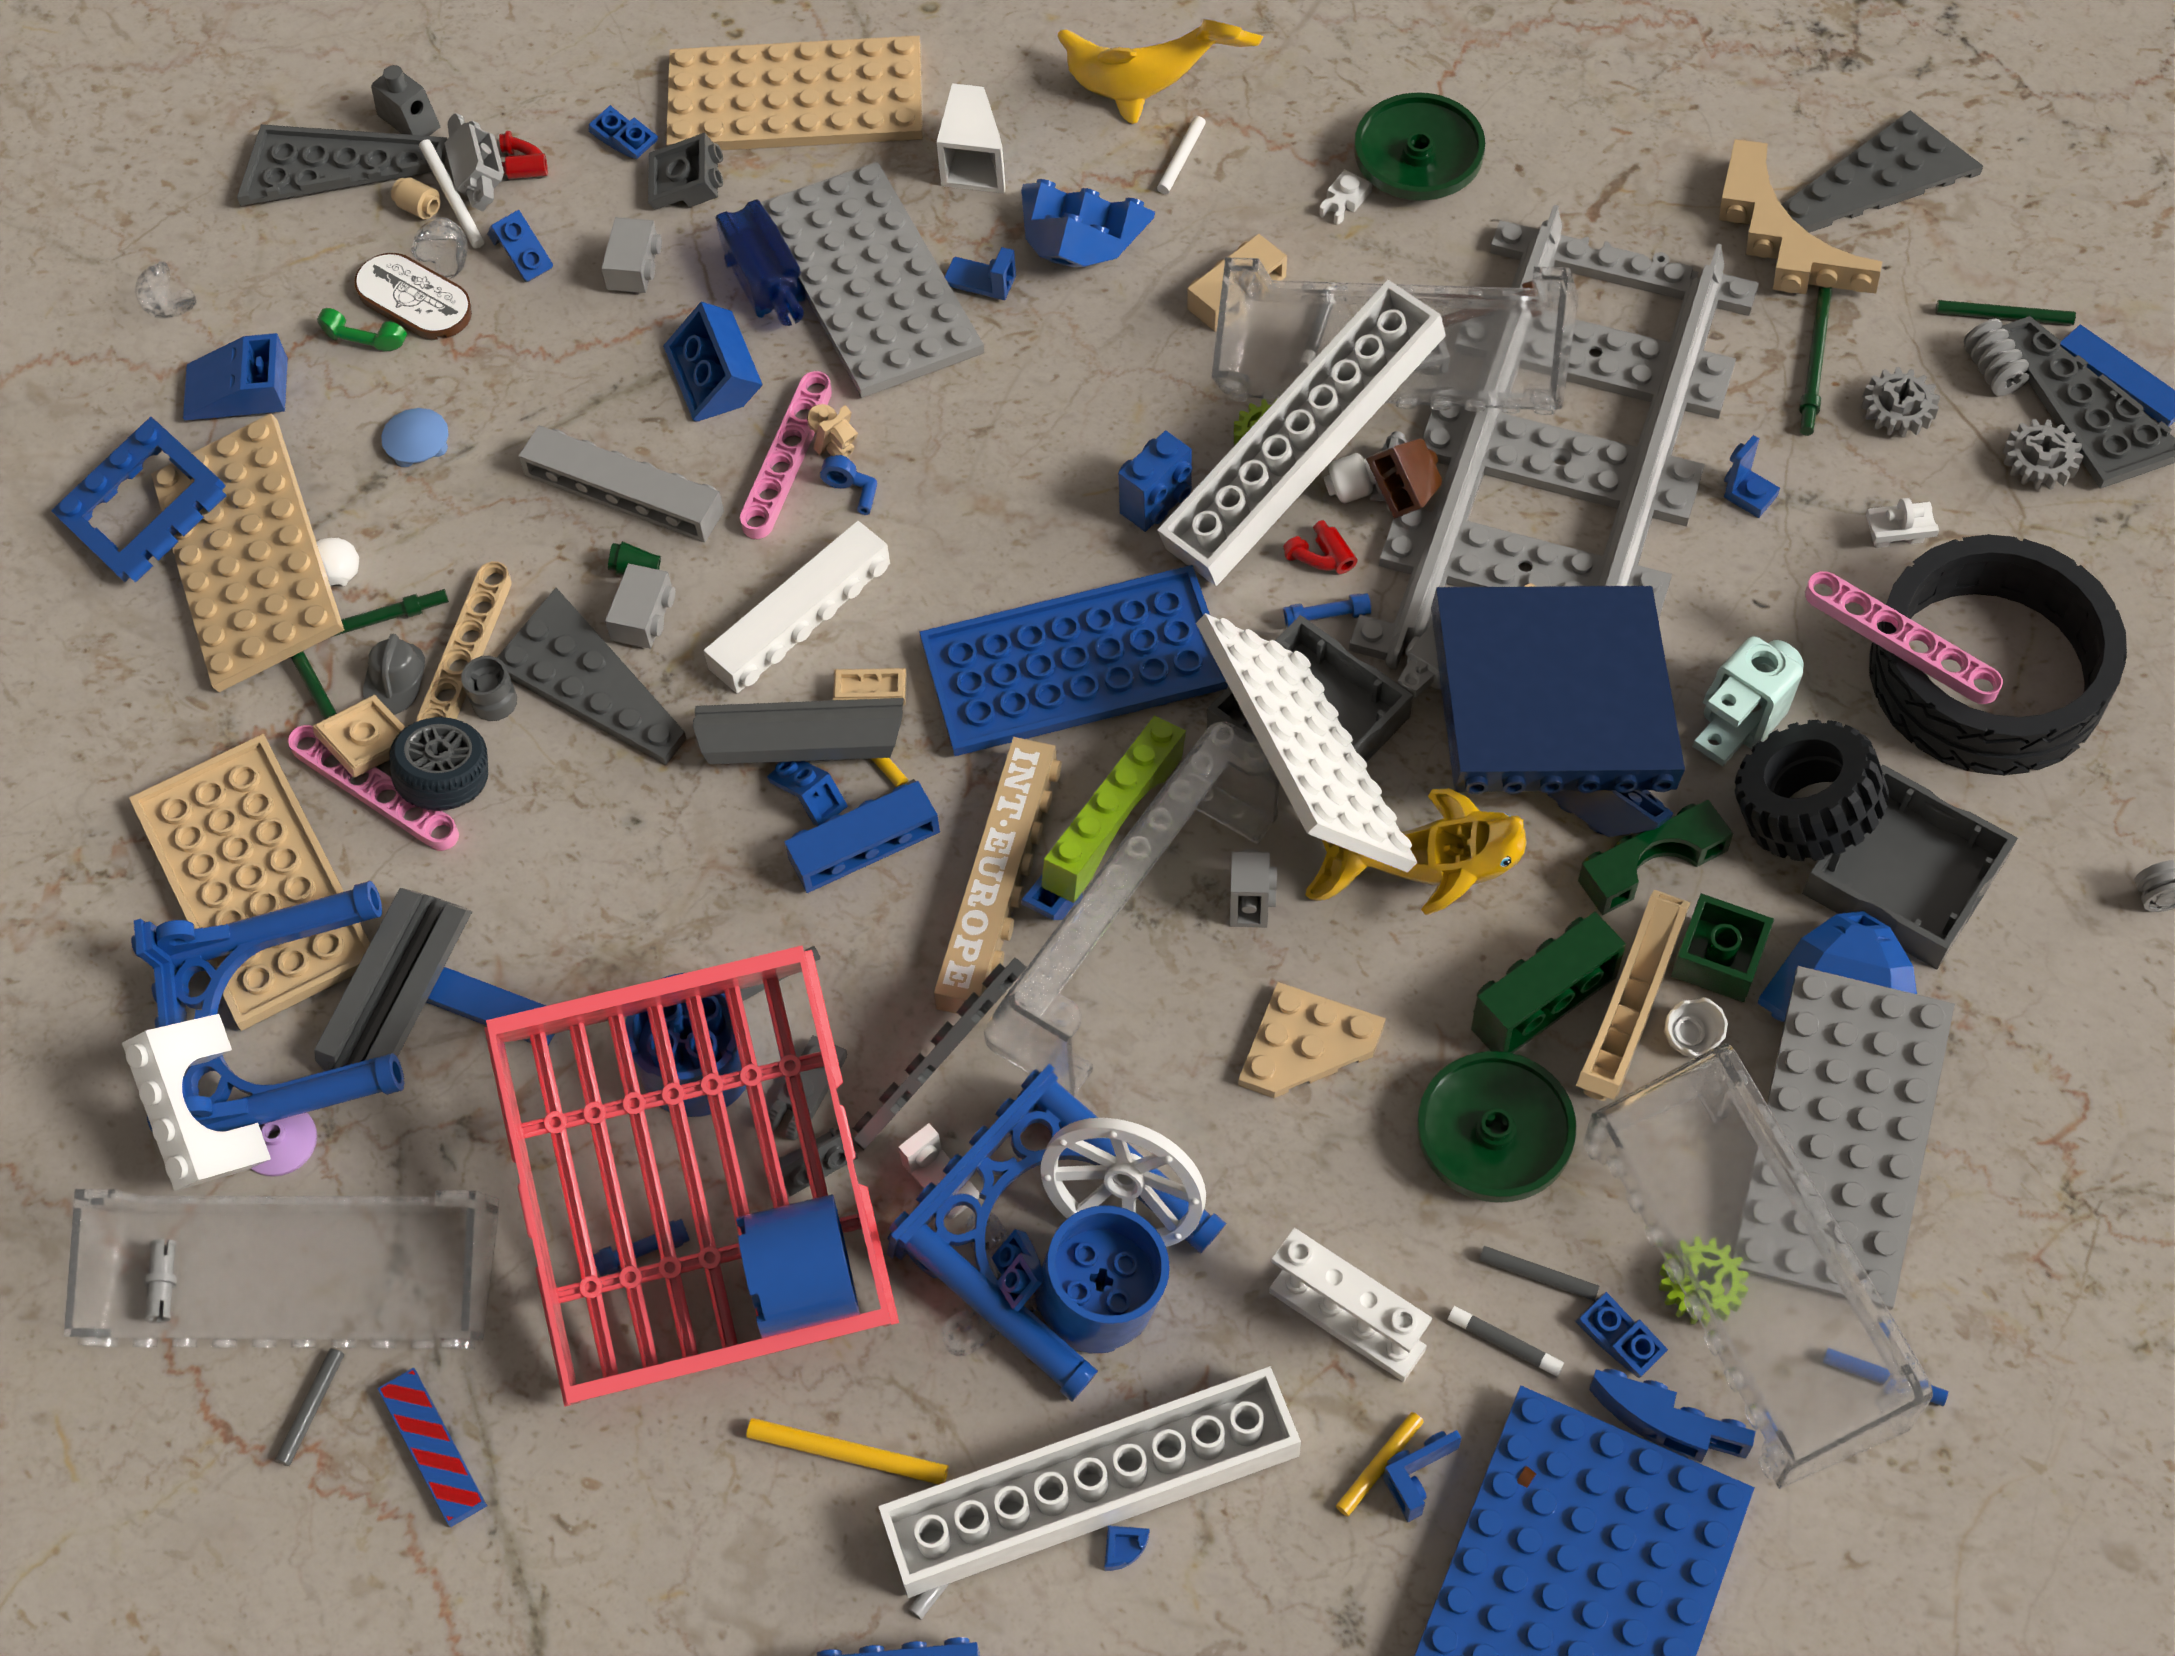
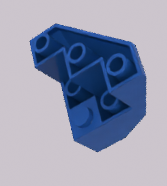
[1021,179,1155,267]
[1758,911,1917,1022]

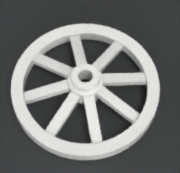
[1040,1118,1206,1247]

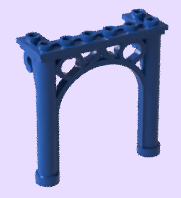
[131,881,405,1132]
[887,1063,1227,1402]

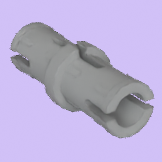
[143,1239,177,1323]

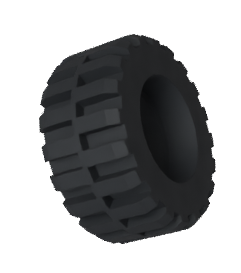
[1734,719,1889,861]

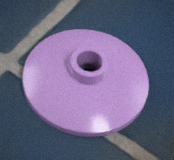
[251,1113,317,1177]

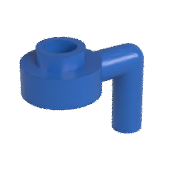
[820,455,878,515]

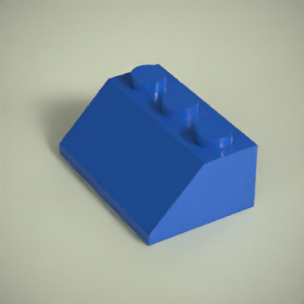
[663,302,763,421]

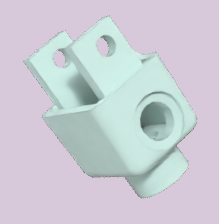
[1692,636,1804,767]

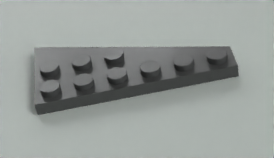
[1781,110,1983,233]
[237,124,447,206]
[2001,316,2175,489]
[497,587,687,765]
[852,957,1027,1150]

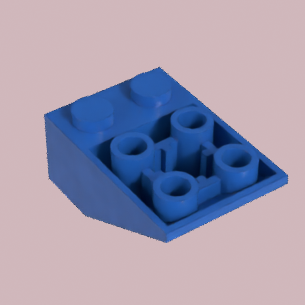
[183,333,288,421]

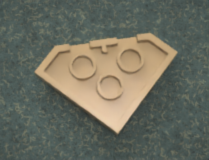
[1238,982,1386,1098]

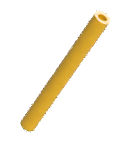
[746,1418,949,1485]

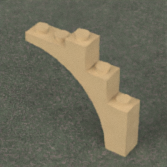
[1719,139,1883,294]
[1576,890,1691,1101]

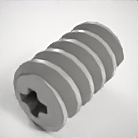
[1963,318,2029,396]

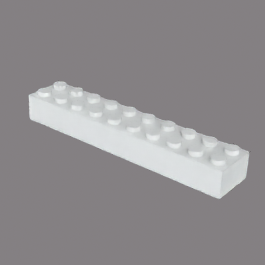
[1157,280,1446,586]
[878,1366,1301,1598]

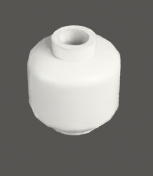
[1324,453,1376,503]

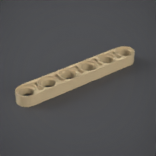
[416,561,512,722]

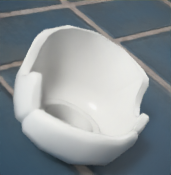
[316,538,359,586]
[1664,997,1728,1057]

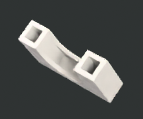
[122,1014,271,1191]

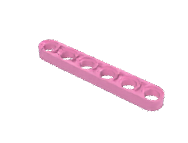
[740,371,832,539]
[1805,571,2003,704]
[288,725,459,851]

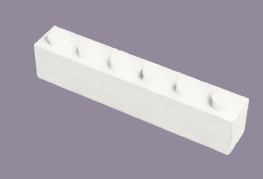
[703,521,890,694]

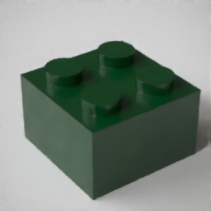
[1671,893,1774,1002]

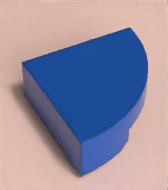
[1105,1526,1150,1571]

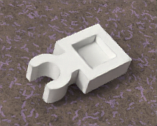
[1320,169,1372,225]

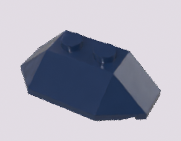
[1547,790,1673,837]

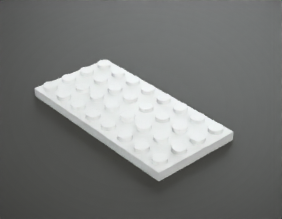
[1196,613,1418,872]

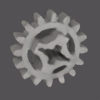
[1861,367,1940,437]
[2003,419,2083,490]

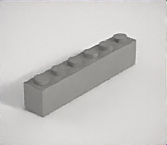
[519,425,724,543]

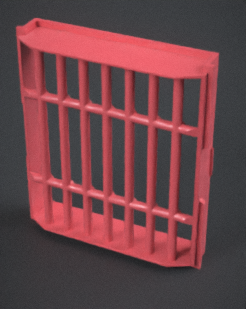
[484,945,899,1407]

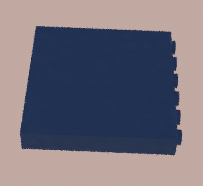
[1431,586,1685,794]

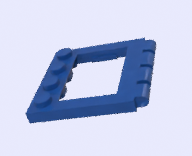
[51,416,227,583]

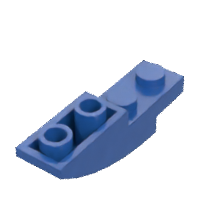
[1589,1369,1756,1463]

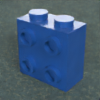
[1118,430,1192,532]

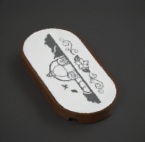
[355,253,472,340]

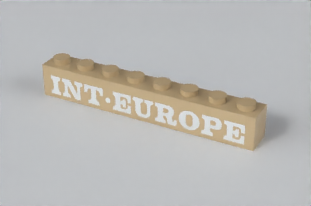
[934,737,1062,1014]

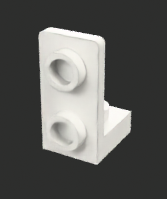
[898,1123,980,1219]

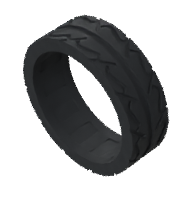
[1869,534,2127,776]

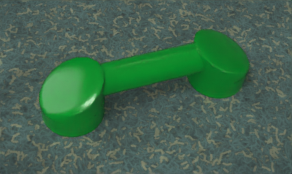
[317,308,407,351]

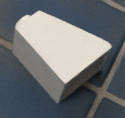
[936,83,1006,194]

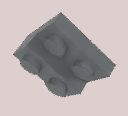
[648,132,723,210]

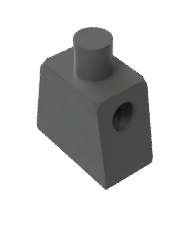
[371,65,440,136]

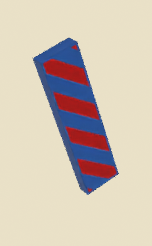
[378,1368,487,1527]

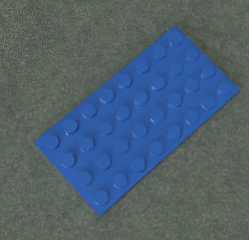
[919,565,1229,757]

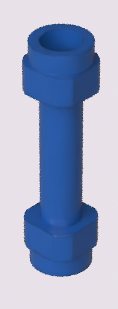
[1283,593,1371,628]
[593,1219,690,1277]

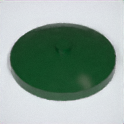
[1354,92,1485,201]
[1417,1051,1577,1203]

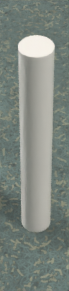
[1157,116,1206,194]

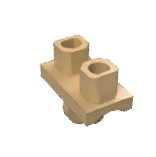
[807,404,858,457]

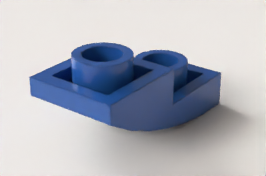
[589,105,658,159]
[991,1229,1043,1312]
[1575,1292,1668,1378]

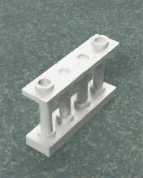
[1269,1228,1432,1382]

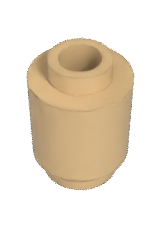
[391,178,440,219]

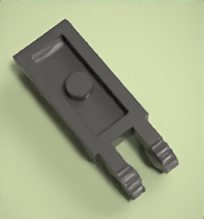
[769,1035,847,1141]

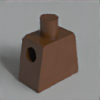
[1366,438,1442,519]

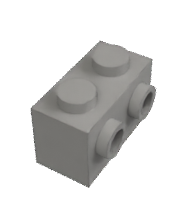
[601,217,662,293]
[605,564,676,649]
[1230,849,1277,928]

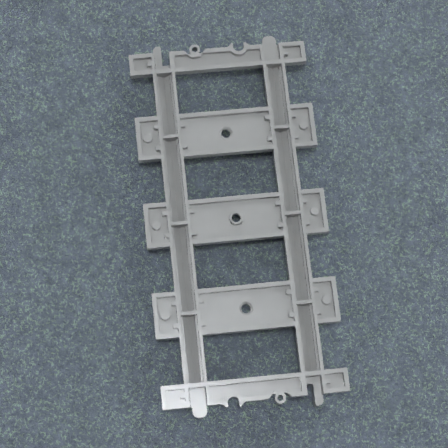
[1349,205,1759,670]

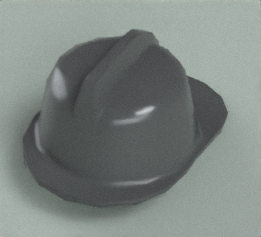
[363,634,425,715]

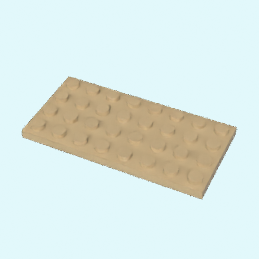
[666,35,923,150]
[151,413,344,692]
[129,734,370,1031]

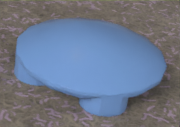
[381,408,449,467]

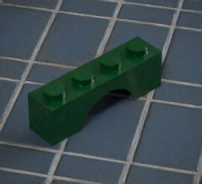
[1578,800,1734,916]

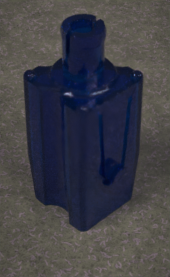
[715,199,806,326]

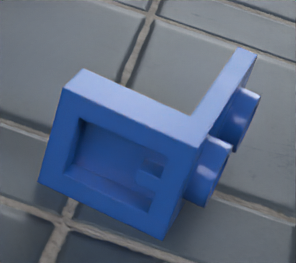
[487,210,553,282]
[945,247,1016,300]
[1724,435,1780,518]
[767,761,848,826]
[1383,1430,1462,1522]

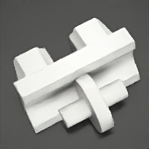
[1866,498,1939,548]

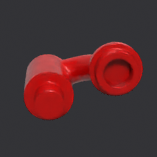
[499,131,548,179]
[1283,520,1358,574]

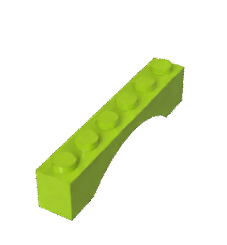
[1041,715,1186,903]

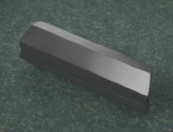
[693,698,904,764]
[314,888,473,1071]

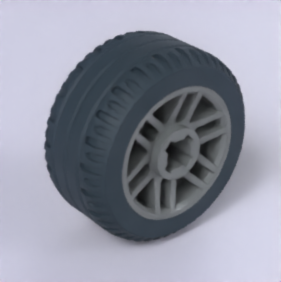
[389,717,488,811]

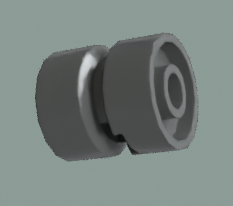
[461,656,517,721]

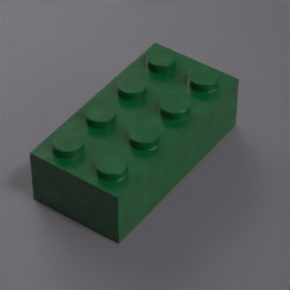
[1471,911,1626,1053]

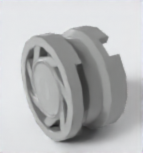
[2134,860,2175,912]

